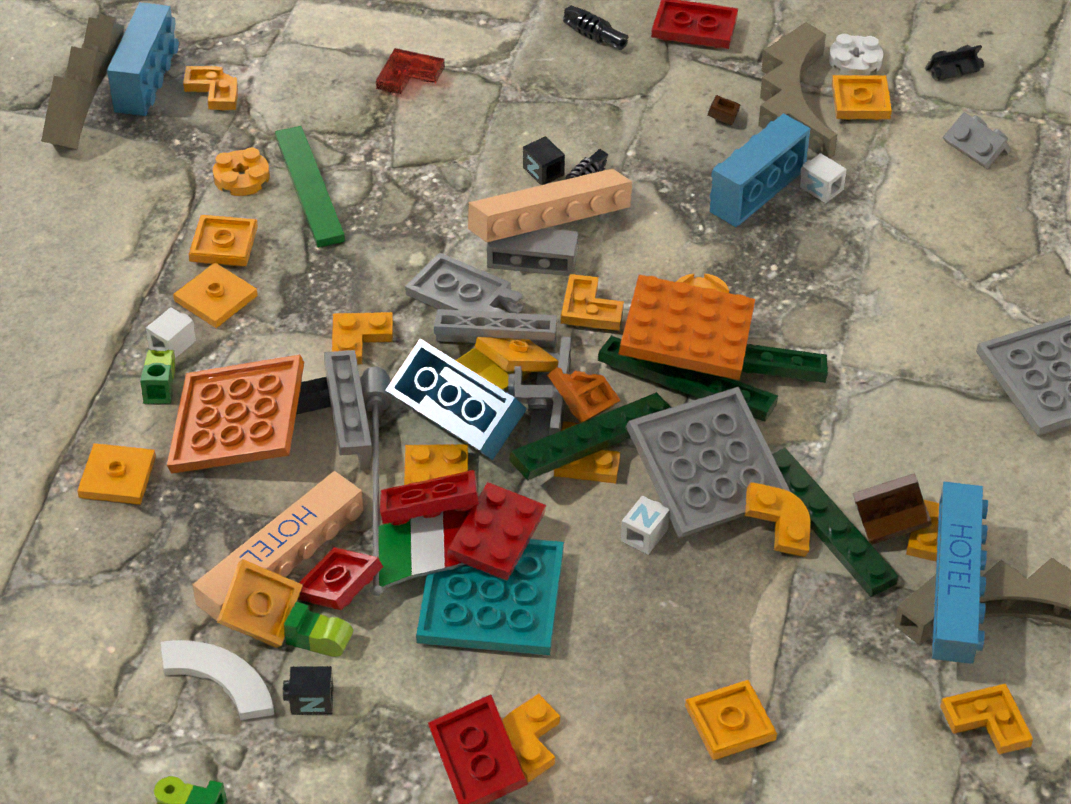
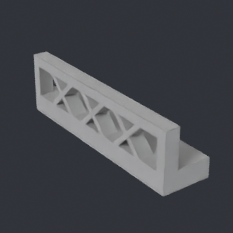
[434,309,557,348]
[528,337,571,444]
[324,350,372,470]

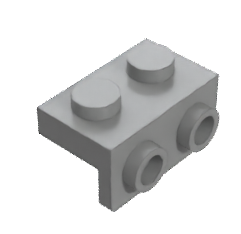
[943,112,1011,169]
[508,366,553,409]

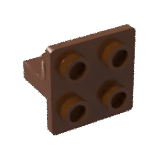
[853,473,932,545]

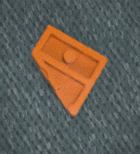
[547,367,621,423]

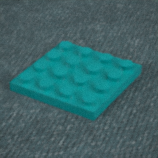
[416,539,564,655]

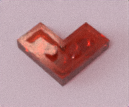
[376,48,445,94]

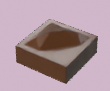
[707,95,741,125]

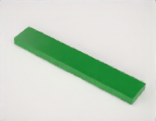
[275,125,345,248]

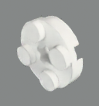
[829,34,883,75]

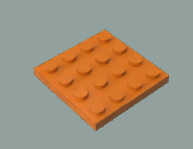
[619,274,755,380]
[167,354,304,474]

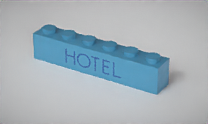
[932,481,988,664]

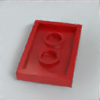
[651,0,739,49]
[380,470,479,525]
[447,482,546,581]
[428,694,529,804]

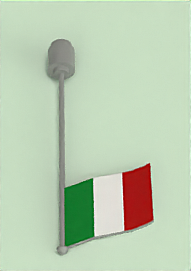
[360,367,472,596]

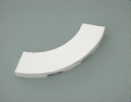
[161,640,274,720]

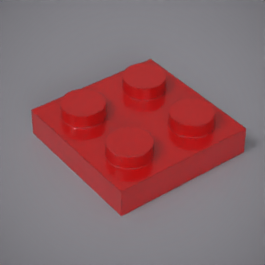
[298,547,383,610]

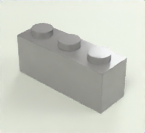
[487,228,578,276]

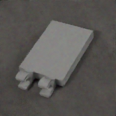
[405,253,524,313]

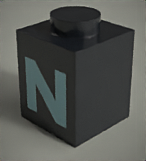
[523,136,565,185]
[283,666,334,715]

